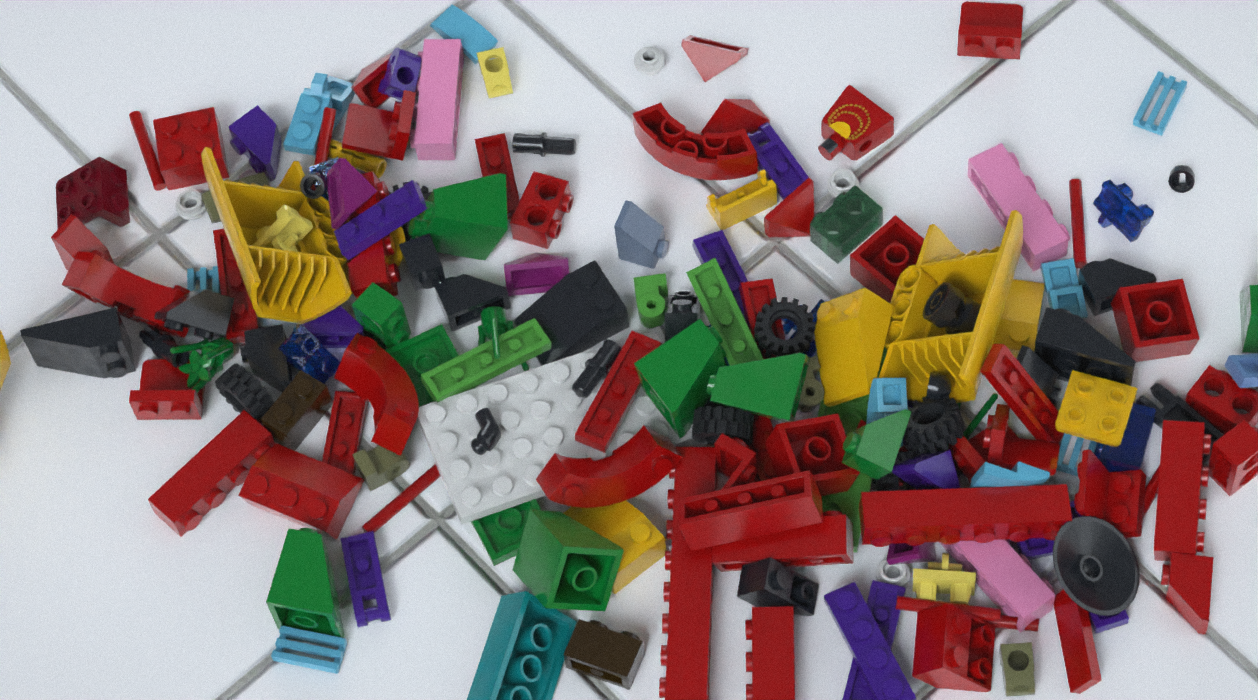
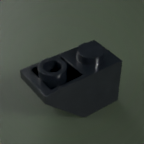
[154,289,235,340]
[665,291,701,342]
[737,558,819,616]

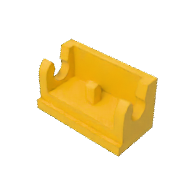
[706,169,777,230]

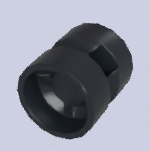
[922,282,981,335]

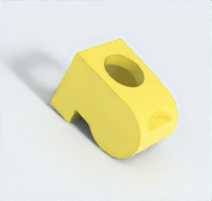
[477,47,513,99]

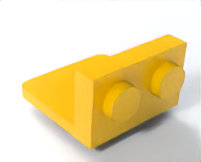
[1055,370,1138,447]

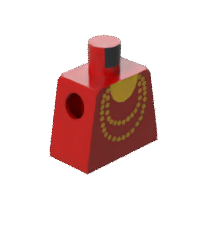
[818,84,894,161]

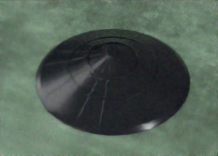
[1053,516,1140,616]

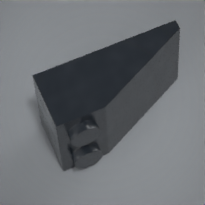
[513,260,630,366]
[20,307,136,379]
[1034,307,1136,386]

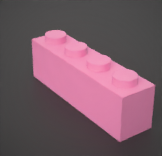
[410,39,464,160]
[967,143,1070,272]
[939,539,1056,633]

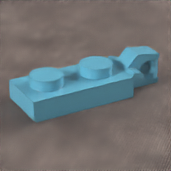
[283,72,333,156]

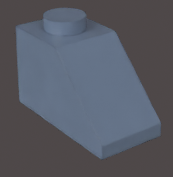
[614,200,669,269]

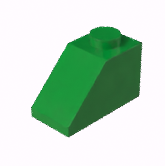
[842,409,911,480]

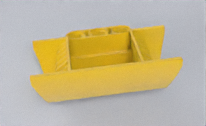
[201,147,352,324]
[879,210,1023,403]

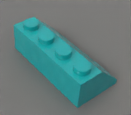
[467,591,577,700]

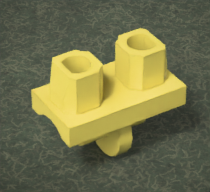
[252,205,313,252]
[912,553,976,605]

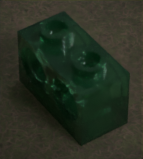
[810,185,883,264]

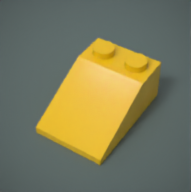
[992,279,1045,358]
[814,288,894,407]
[563,500,666,594]

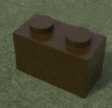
[261,370,333,451]
[563,619,645,690]

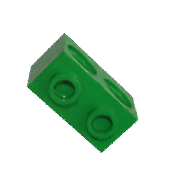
[352,282,412,350]

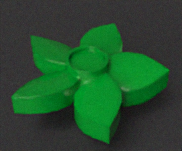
[179,349,215,388]

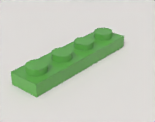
[686,258,764,365]
[421,318,551,403]

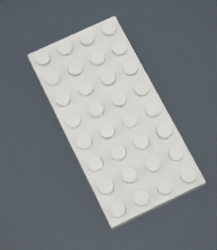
[417,326,698,525]

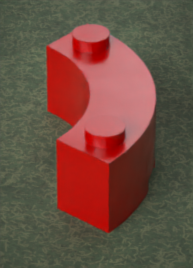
[632,102,758,180]
[61,249,191,338]
[334,333,419,456]
[536,425,683,508]

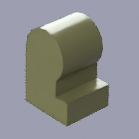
[797,356,824,413]
[352,445,410,492]
[999,642,1035,697]

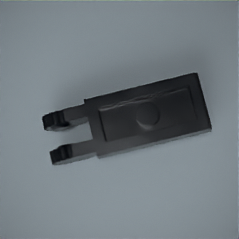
[1135,383,1223,464]

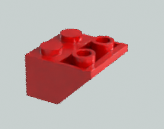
[912,603,996,692]

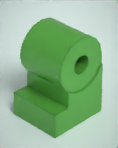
[633,273,668,329]

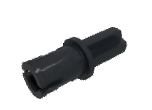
[512,132,576,157]
[139,325,190,368]
[572,339,622,398]

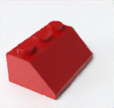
[238,443,364,540]

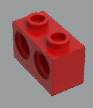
[510,171,574,249]
[1185,365,1258,435]
[1208,420,1258,496]

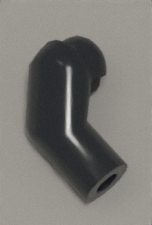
[471,408,501,455]

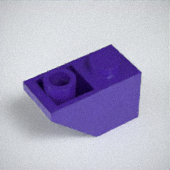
[228,105,282,181]

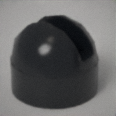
[1168,165,1195,193]
[300,172,328,199]
[926,372,952,400]

